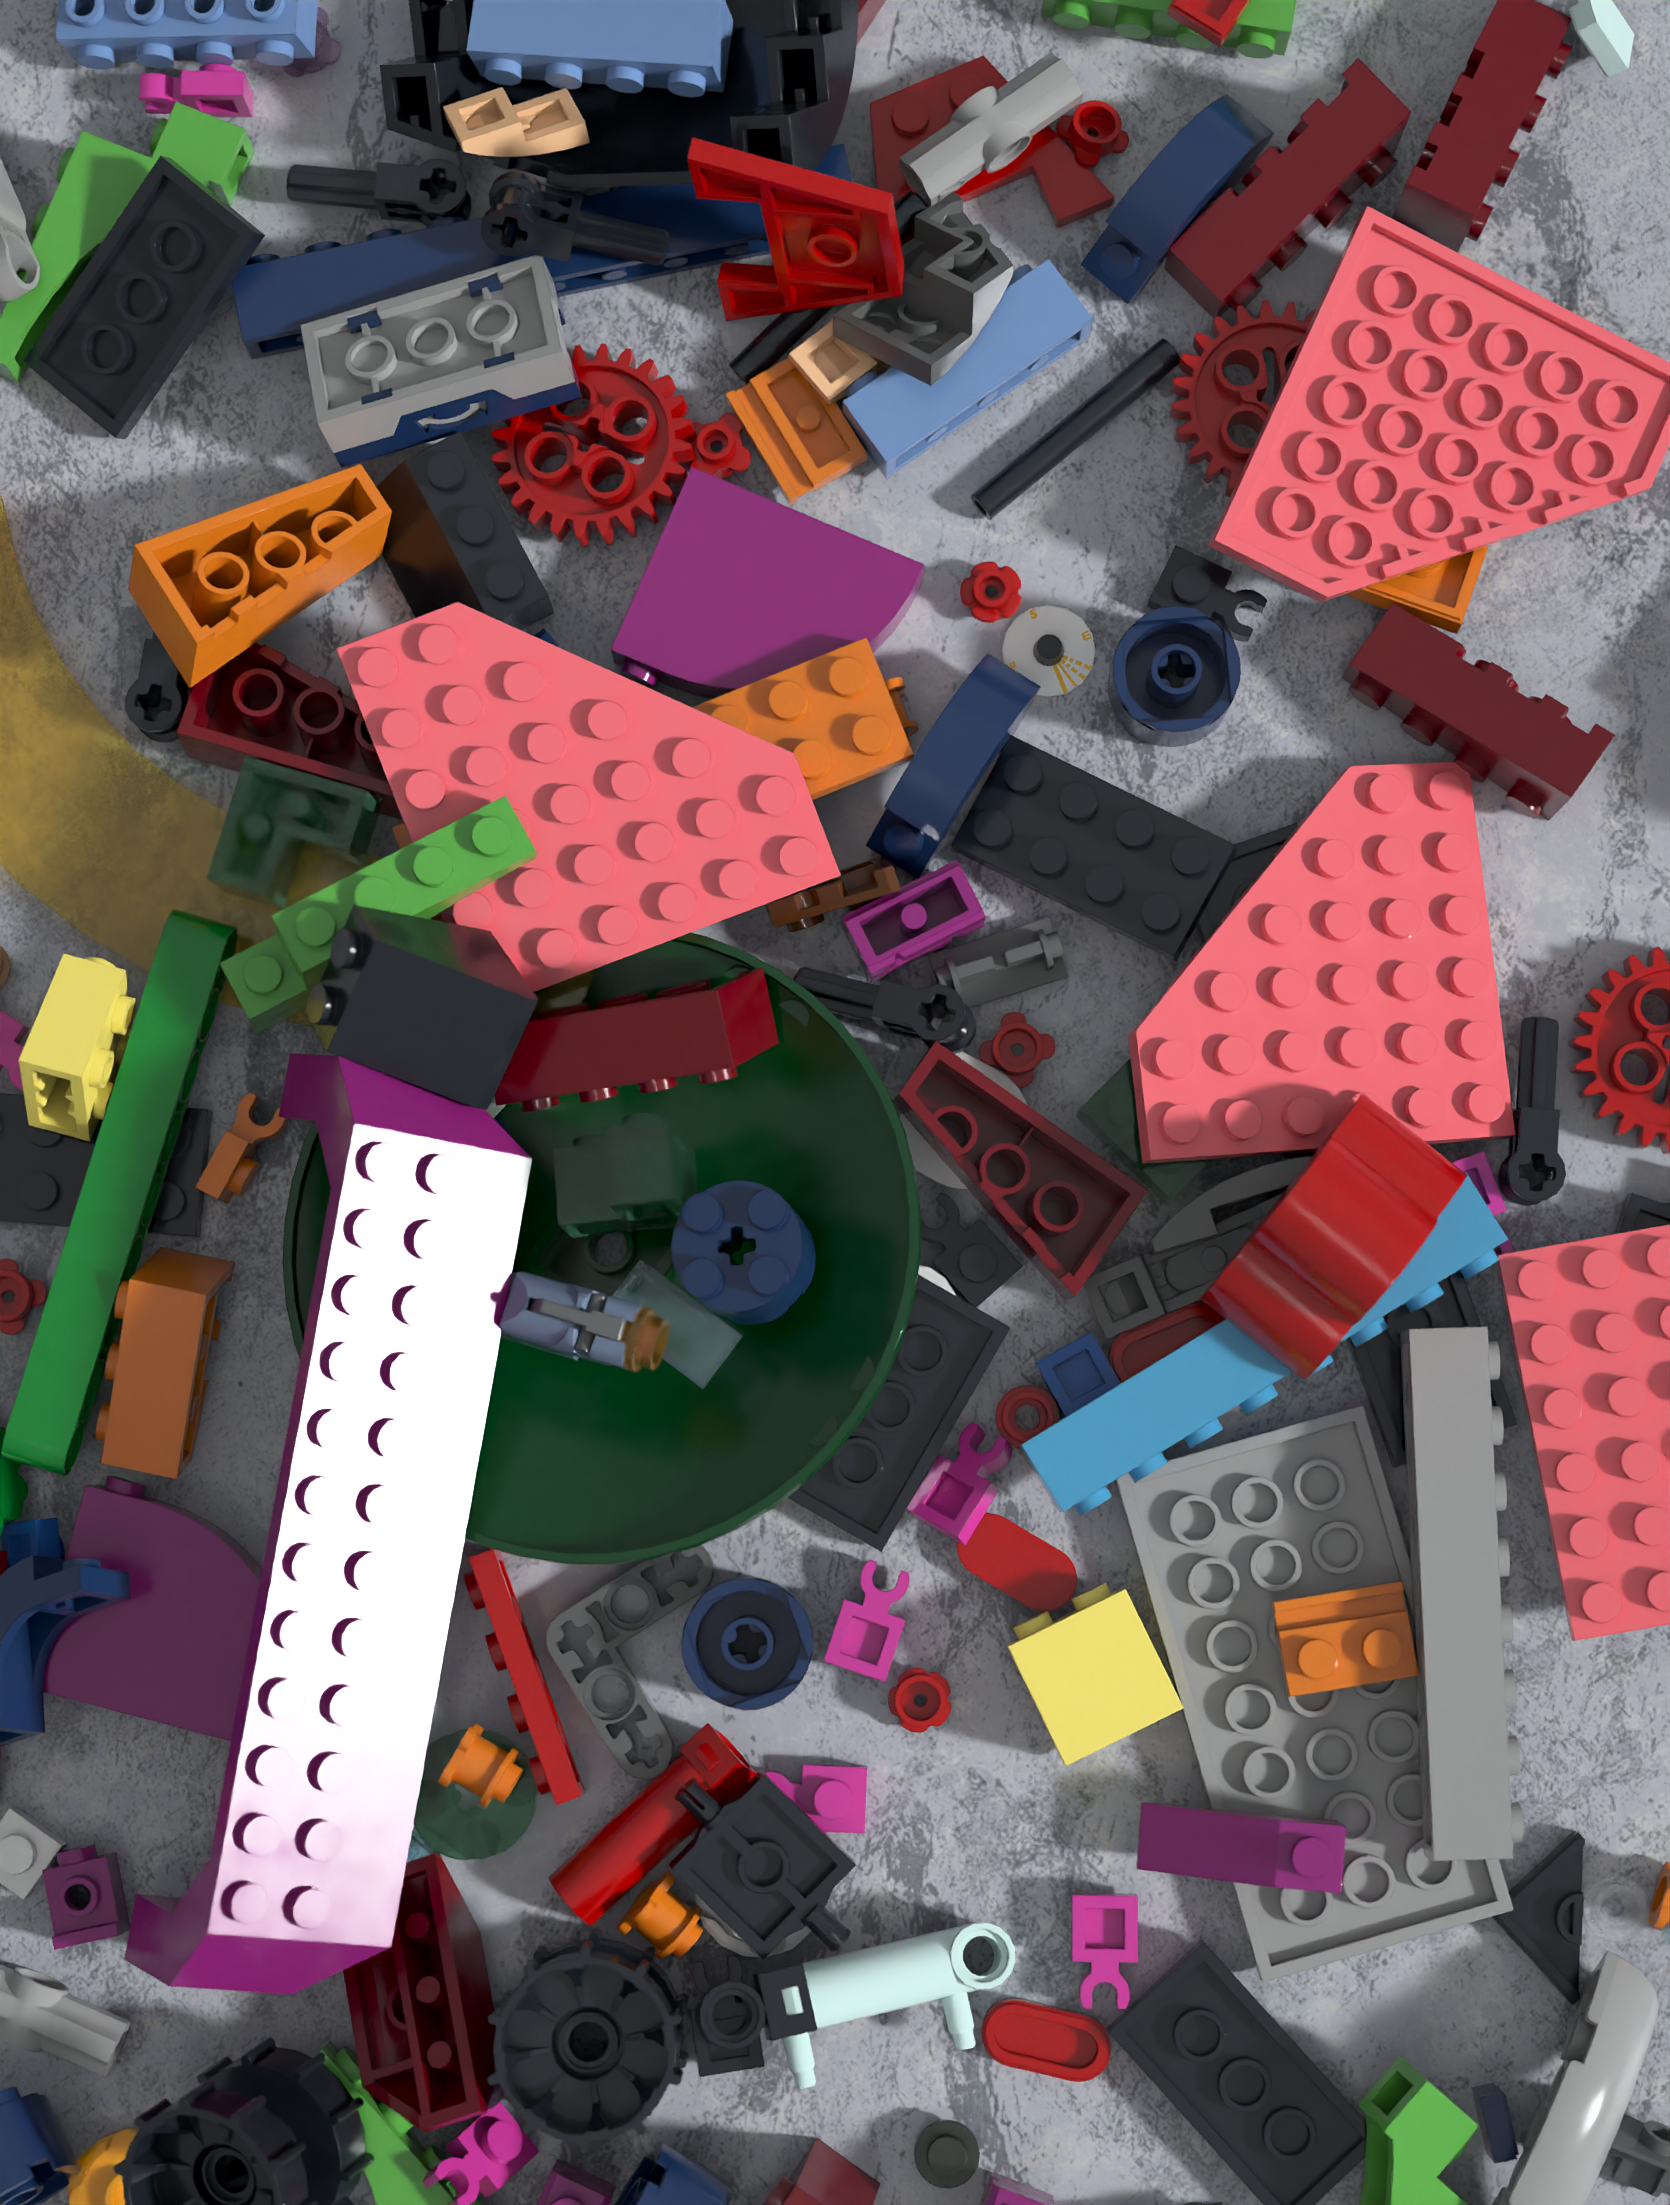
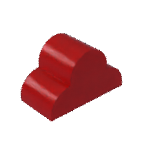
[1200,1093,1467,1380]

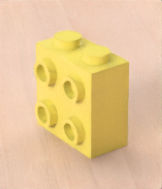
[18,953,136,1142]
[1006,1582,1184,1766]

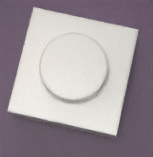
[0,1806,67,1900]

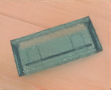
[613,1259,743,1389]

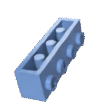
[56,0,318,70]
[466,0,734,97]
[842,259,1093,479]

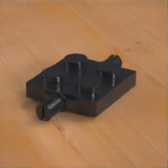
[669,1770,856,1960]

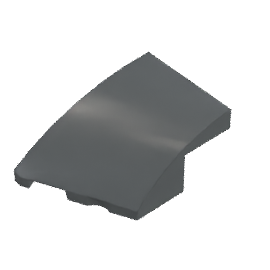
[833,192,1013,386]

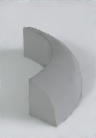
[1492,1950,1659,2205]

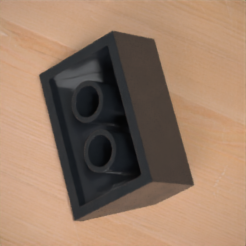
[376,431,554,630]

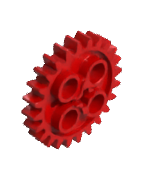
[1170,300,1316,497]
[491,343,696,547]
[1568,947,1670,1154]

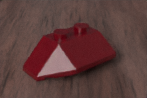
[343,1853,496,2132]

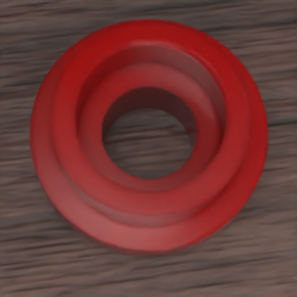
[995,1385,1060,1449]

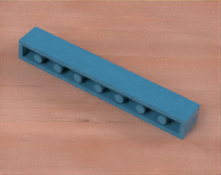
[1019,1173,1508,1517]

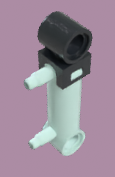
[695,1923,1015,2089]

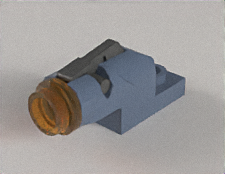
[500,1271,670,1372]

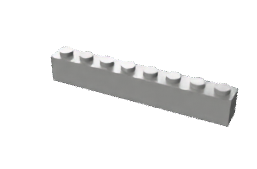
[1400,1327,1523,1861]

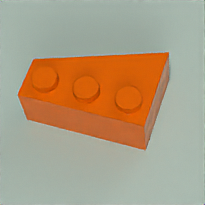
[95,1247,235,1479]

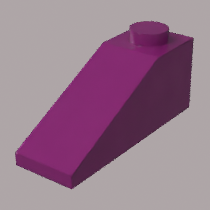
[1136,1802,1346,1894]

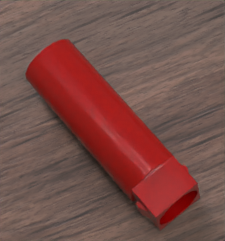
[549,1723,757,1926]

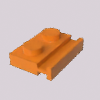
[725,358,867,506]
[1271,1581,1419,1697]

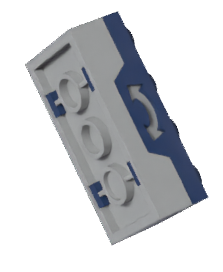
[300,255,582,468]

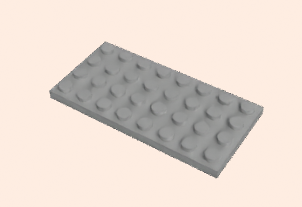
[1115,1405,1514,1983]

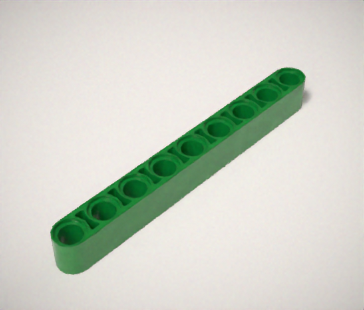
[2,909,238,1477]

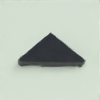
[1492,1830,1585,2005]

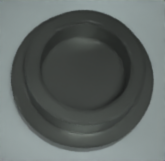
[914,2120,980,2188]

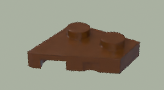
[765,856,901,932]

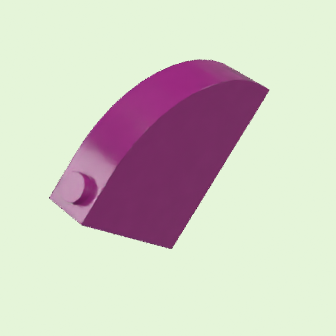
[610,467,924,699]
[43,1476,262,1741]

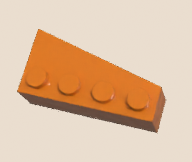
[128,464,392,688]

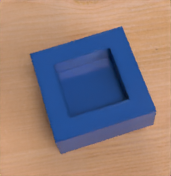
[1034,1331,1121,1418]
[1,1518,64,1569]

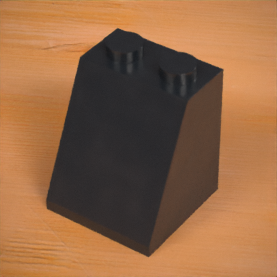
[305,905,538,1110]

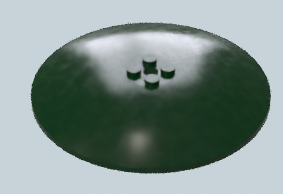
[282,933,921,1565]

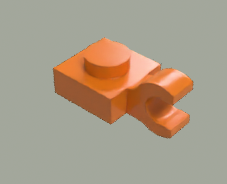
[195,1093,289,1204]

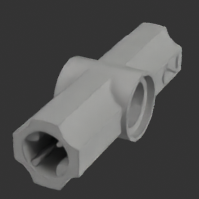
[899,52,1083,207]
[0,1964,131,2076]

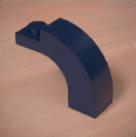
[1080,94,1275,304]
[865,653,1041,879]
[0,1555,131,1747]

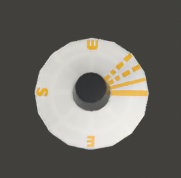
[1002,605,1096,698]

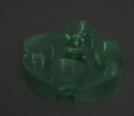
[413,1728,539,1860]

